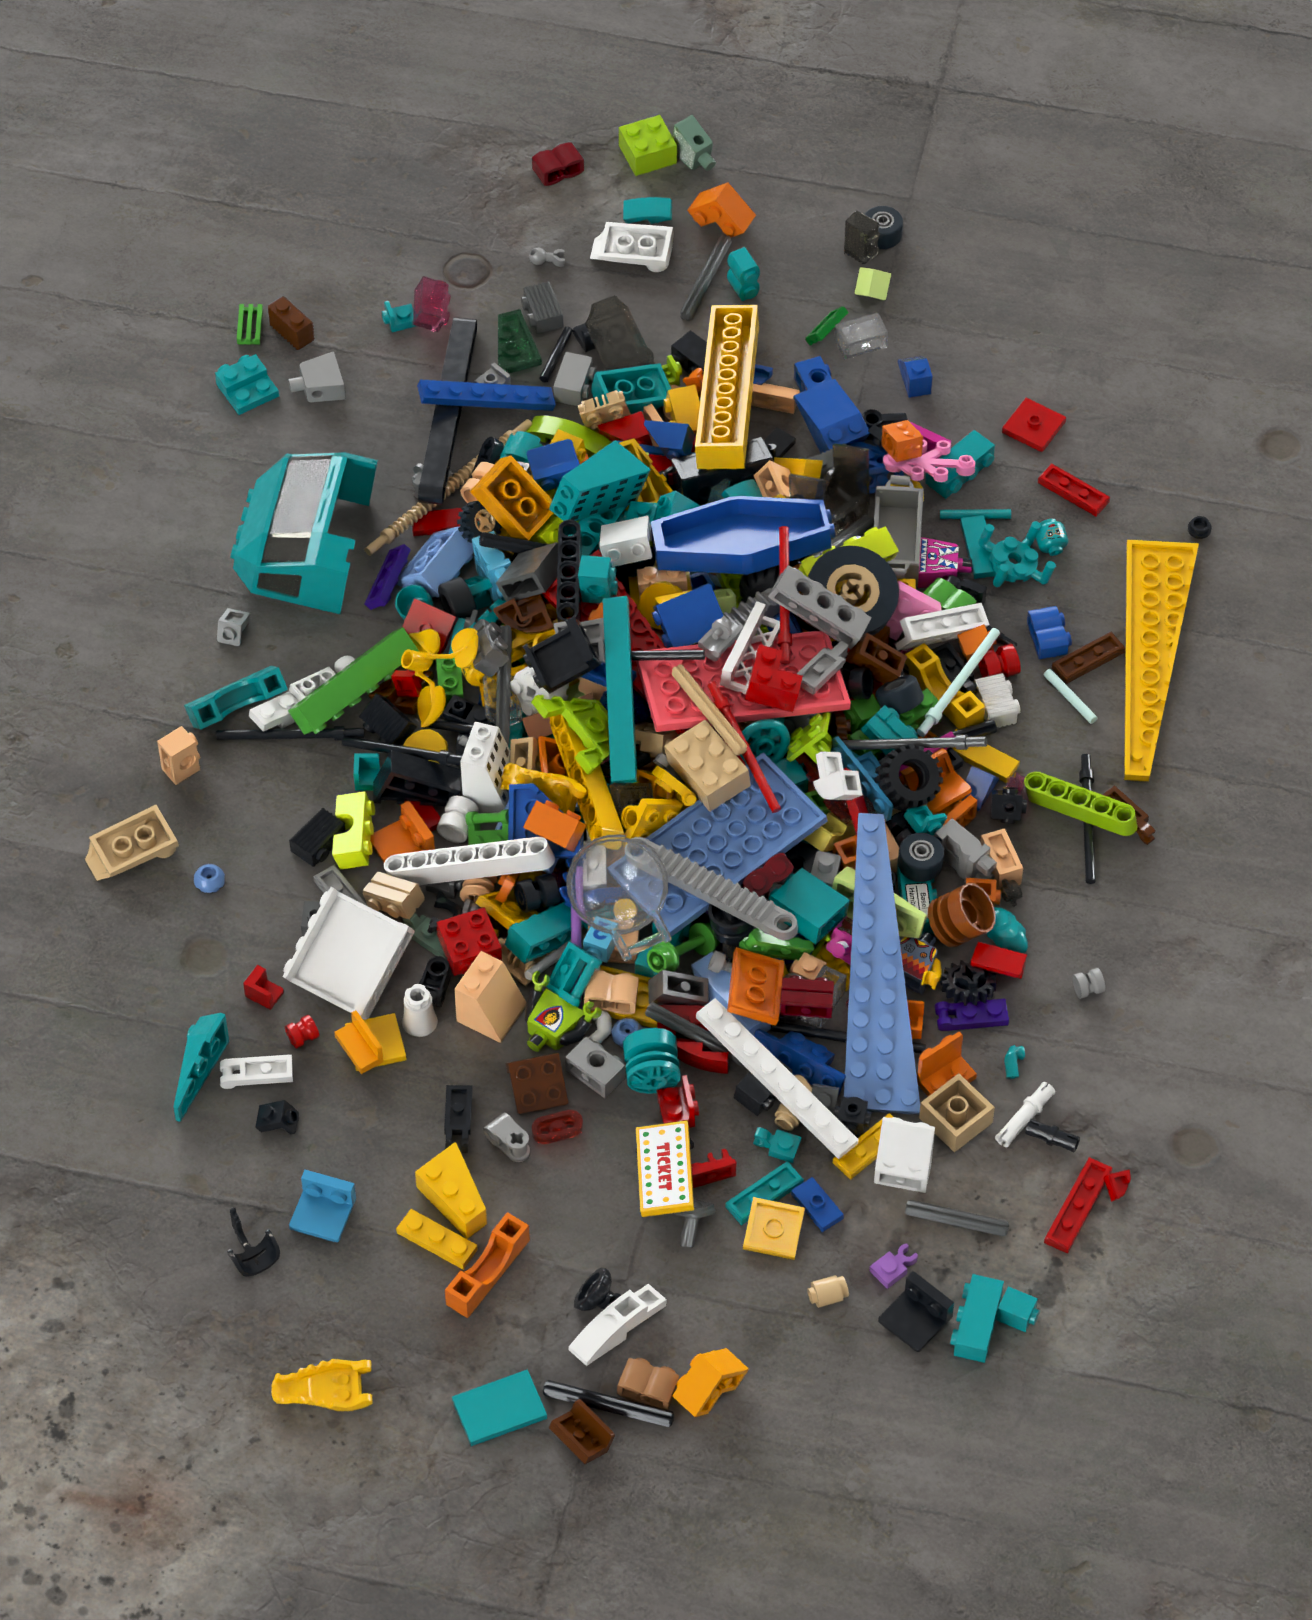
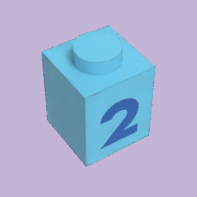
[583,918,619,963]

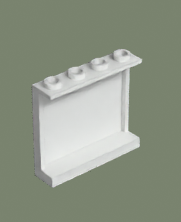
[283,887,415,1020]

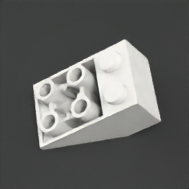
[874,1117,935,1193]

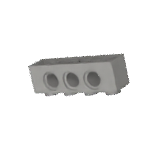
[768,565,872,649]

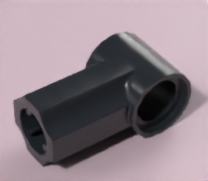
[862,409,908,440]

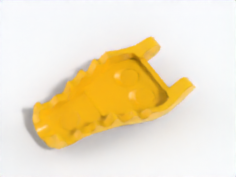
[501,763,587,814]
[271,1359,373,1411]

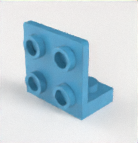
[289,1170,356,1242]

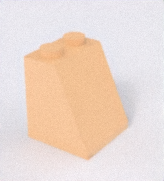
[454,951,526,1043]

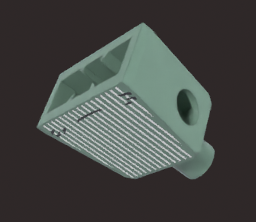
[672,115,716,171]

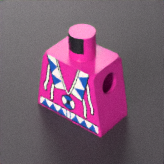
[918,537,972,588]

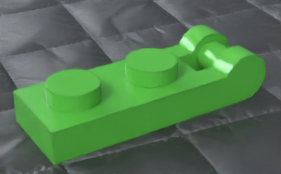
[739,928,814,961]

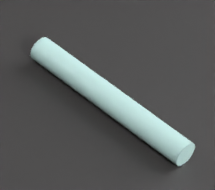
[1044,669,1098,724]

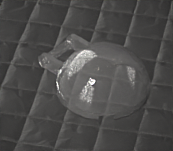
[566,834,672,962]

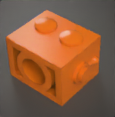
[882,420,923,462]

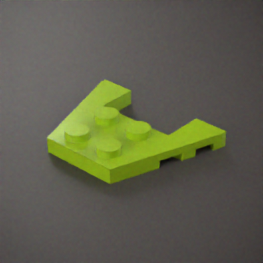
[531,695,610,775]

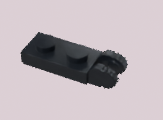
[444,1085,473,1153]

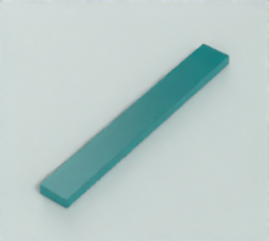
[603,596,637,785]

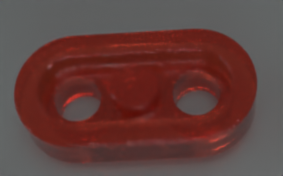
[532,1110,583,1144]

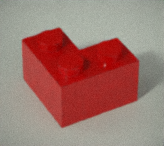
[745,644,803,713]

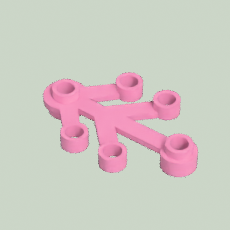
[883,440,975,482]

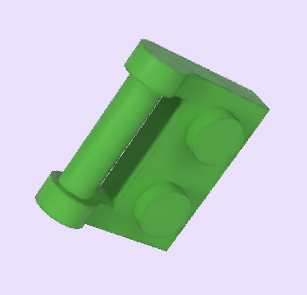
[465,809,509,845]

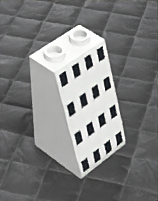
[460,722,510,813]

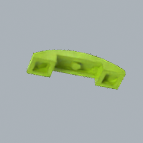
[526,416,612,458]

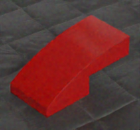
[677,1041,728,1074]

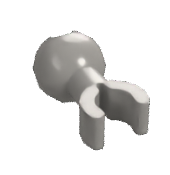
[529,247,565,267]

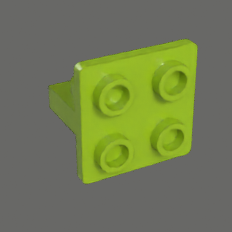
[787,712,833,764]

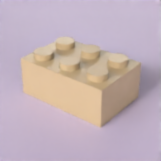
[664,720,751,812]

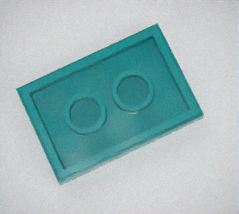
[452,1369,547,1446]

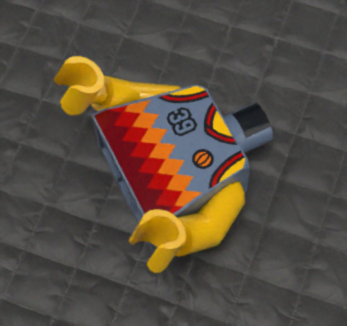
[900,932,942,995]

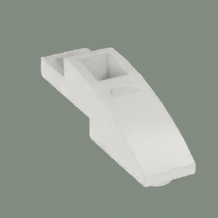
[249,667,336,732]
[568,1284,667,1366]

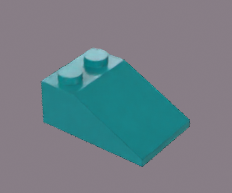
[591,363,671,414]

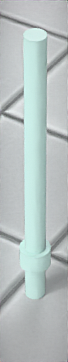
[917,628,1000,737]

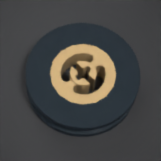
[808,546,899,636]

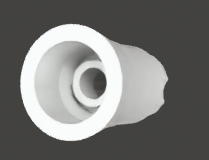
[402,984,438,1037]

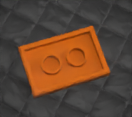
[727,947,785,1026]

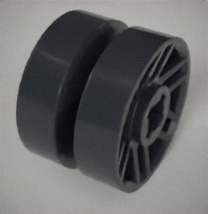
[708,903,756,945]

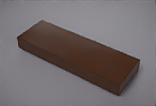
[1052,632,1125,684]

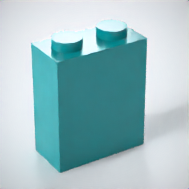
[768,868,850,944]

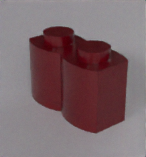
[532,142,584,186]
[742,853,794,897]

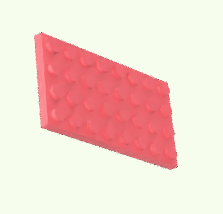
[636,631,851,732]

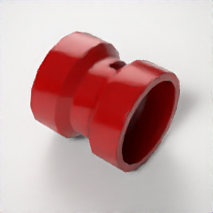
[285,1014,320,1049]

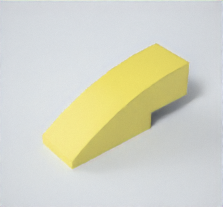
[804,811,855,852]

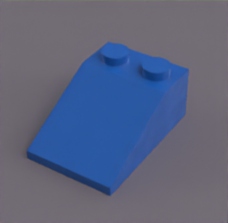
[793,379,870,454]

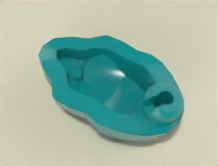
[986,907,1028,953]

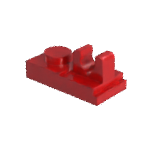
[691,1149,737,1188]

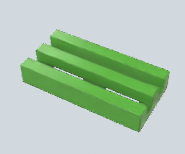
[237,304,263,345]

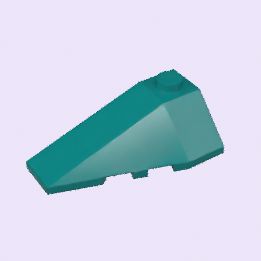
[173,1013,229,1122]

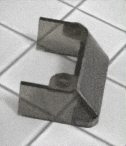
[789,443,870,539]

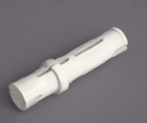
[995,1082,1055,1147]

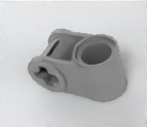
[483,1112,530,1162]

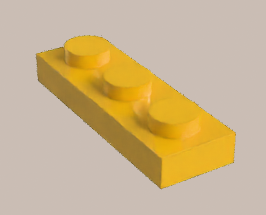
[396,1209,478,1270]

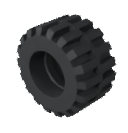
[874,744,943,811]

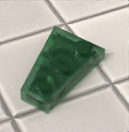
[498,309,542,374]

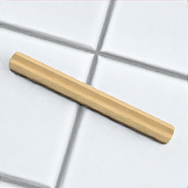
[672,664,747,756]

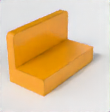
[334,1010,383,1074]

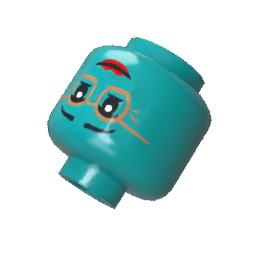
[1036,519,1068,556]

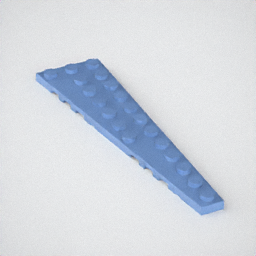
[844,813,920,1115]

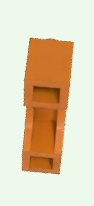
[445,1212,530,1318]

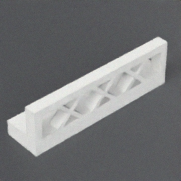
[720,601,780,695]
[895,603,989,651]

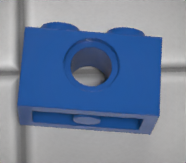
[794,356,832,392]

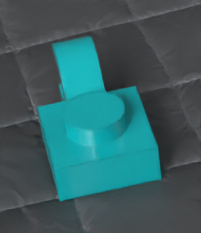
[753,1127,802,1163]

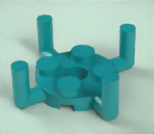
[978,521,1056,587]

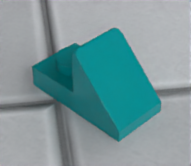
[464,575,493,610]

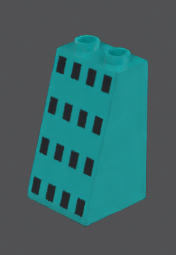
[549,440,651,521]

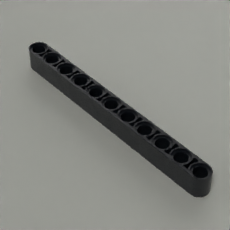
[418,317,477,505]

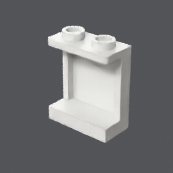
[599,516,652,567]

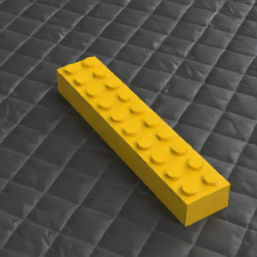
[695,305,759,470]

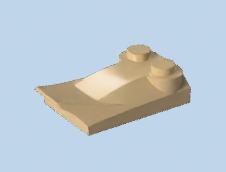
[85,805,179,881]

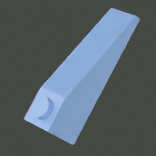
[691,952,771,1036]

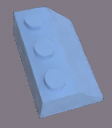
[397,526,474,597]

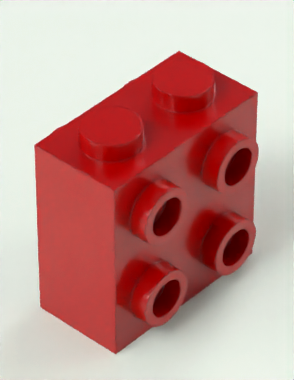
[436,907,502,976]

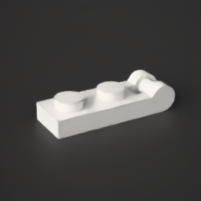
[220,1055,293,1089]

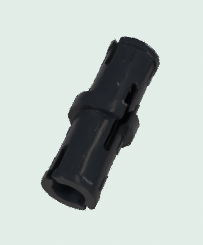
[1025,1119,1080,1153]

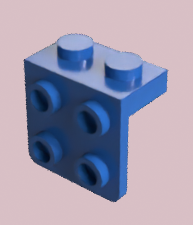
[527,439,580,491]

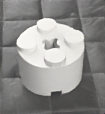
[510,666,569,716]

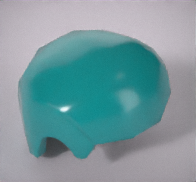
[395,585,433,620]

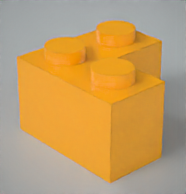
[672,1348,749,1417]

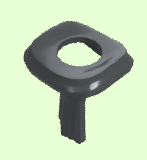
[673,1198,716,1248]

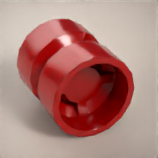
[978,644,1021,678]

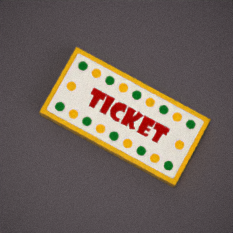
[636,1121,694,1217]

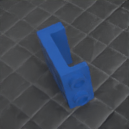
[652,583,724,648]

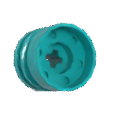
[623,1028,681,1094]

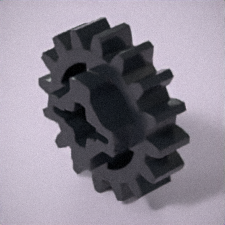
[941,960,997,1006]

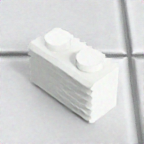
[974,673,1020,728]

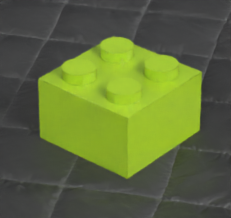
[619,115,677,176]

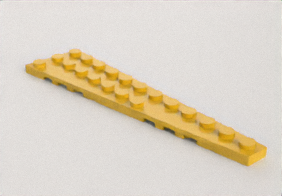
[1124,540,1199,781]

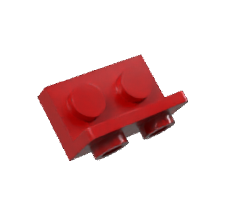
[657,1075,699,1128]

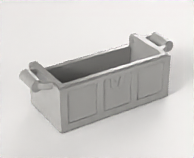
[873,475,924,587]

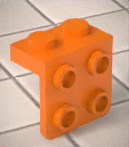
[901,748,972,814]

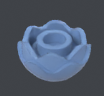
[194,864,225,893]
[611,1018,643,1048]

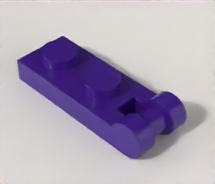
[934,998,1009,1031]

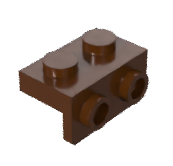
[549,1399,615,1464]

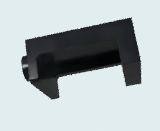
[523,617,601,694]

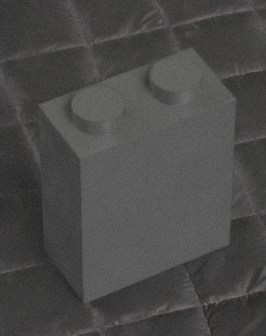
[496,542,558,602]

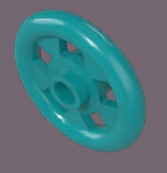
[740,719,790,765]

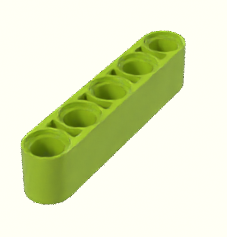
[1024,772,1138,836]

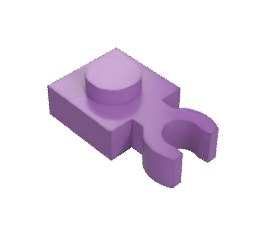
[869,1244,918,1289]

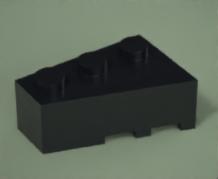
[373,750,461,806]

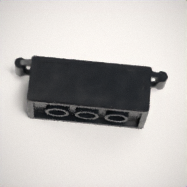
[659,437,777,506]

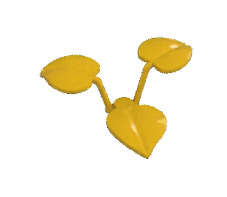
[401,628,478,728]

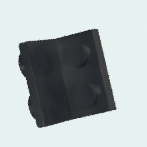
[878,1271,954,1352]

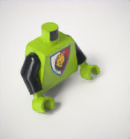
[525,971,602,1052]

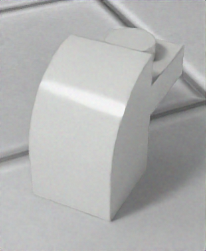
[813,752,863,800]

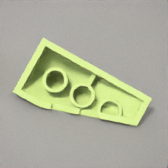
[832,866,927,938]

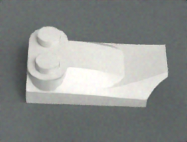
[590,222,674,272]

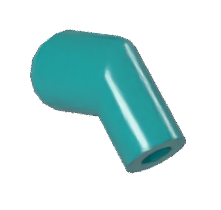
[1004,1045,1025,1079]

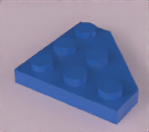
[508,783,584,858]

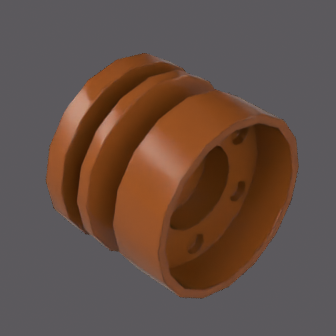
[928,883,996,947]

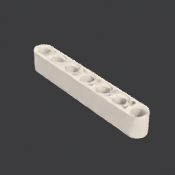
[384,837,555,885]

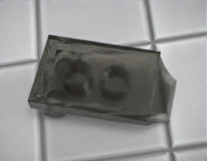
[585,295,655,371]

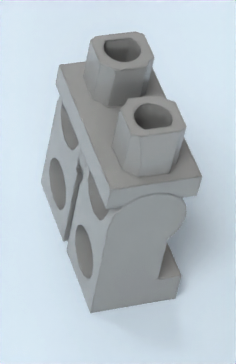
[935,818,997,884]

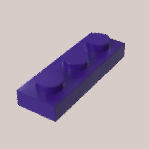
[364,544,411,610]

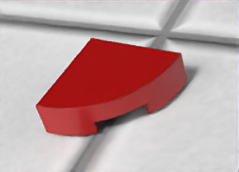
[1104,1169,1131,1202]

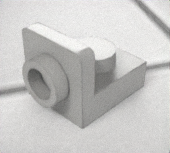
[217,608,251,646]

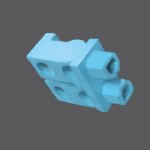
[472,531,511,601]

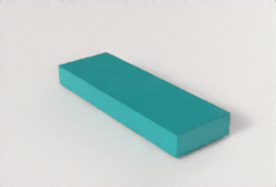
[960,515,996,579]
[725,1161,804,1226]

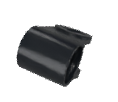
[419,956,451,1008]

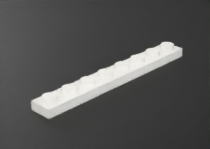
[695,998,859,1159]

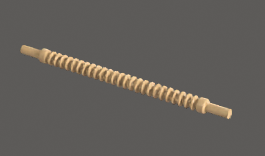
[364,419,532,556]

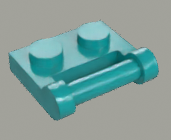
[545,942,602,1007]

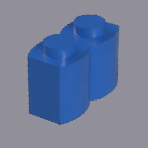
[1027,606,1072,659]

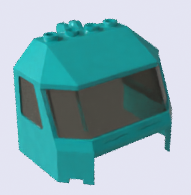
[230,452,378,614]

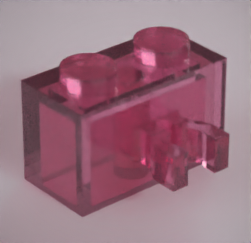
[413,276,451,332]

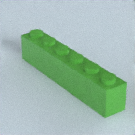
[288,627,419,735]

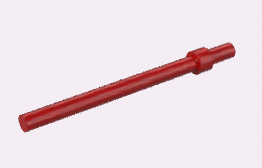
[777,526,792,665]
[707,681,781,813]

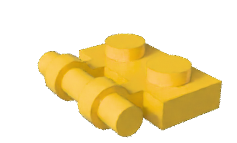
[651,766,696,806]

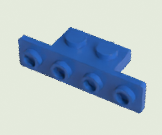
[754,1029,846,1095]

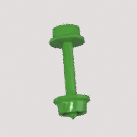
[647,922,720,973]

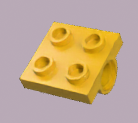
[621,799,683,845]

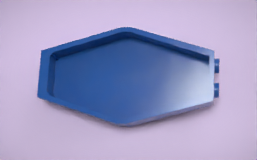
[651,496,835,575]

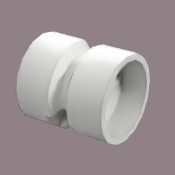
[437,796,479,843]

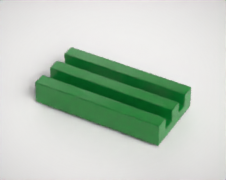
[805,306,849,345]

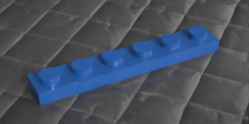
[417,380,556,411]

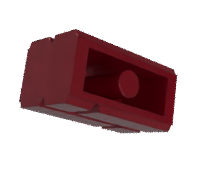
[780,975,834,1018]

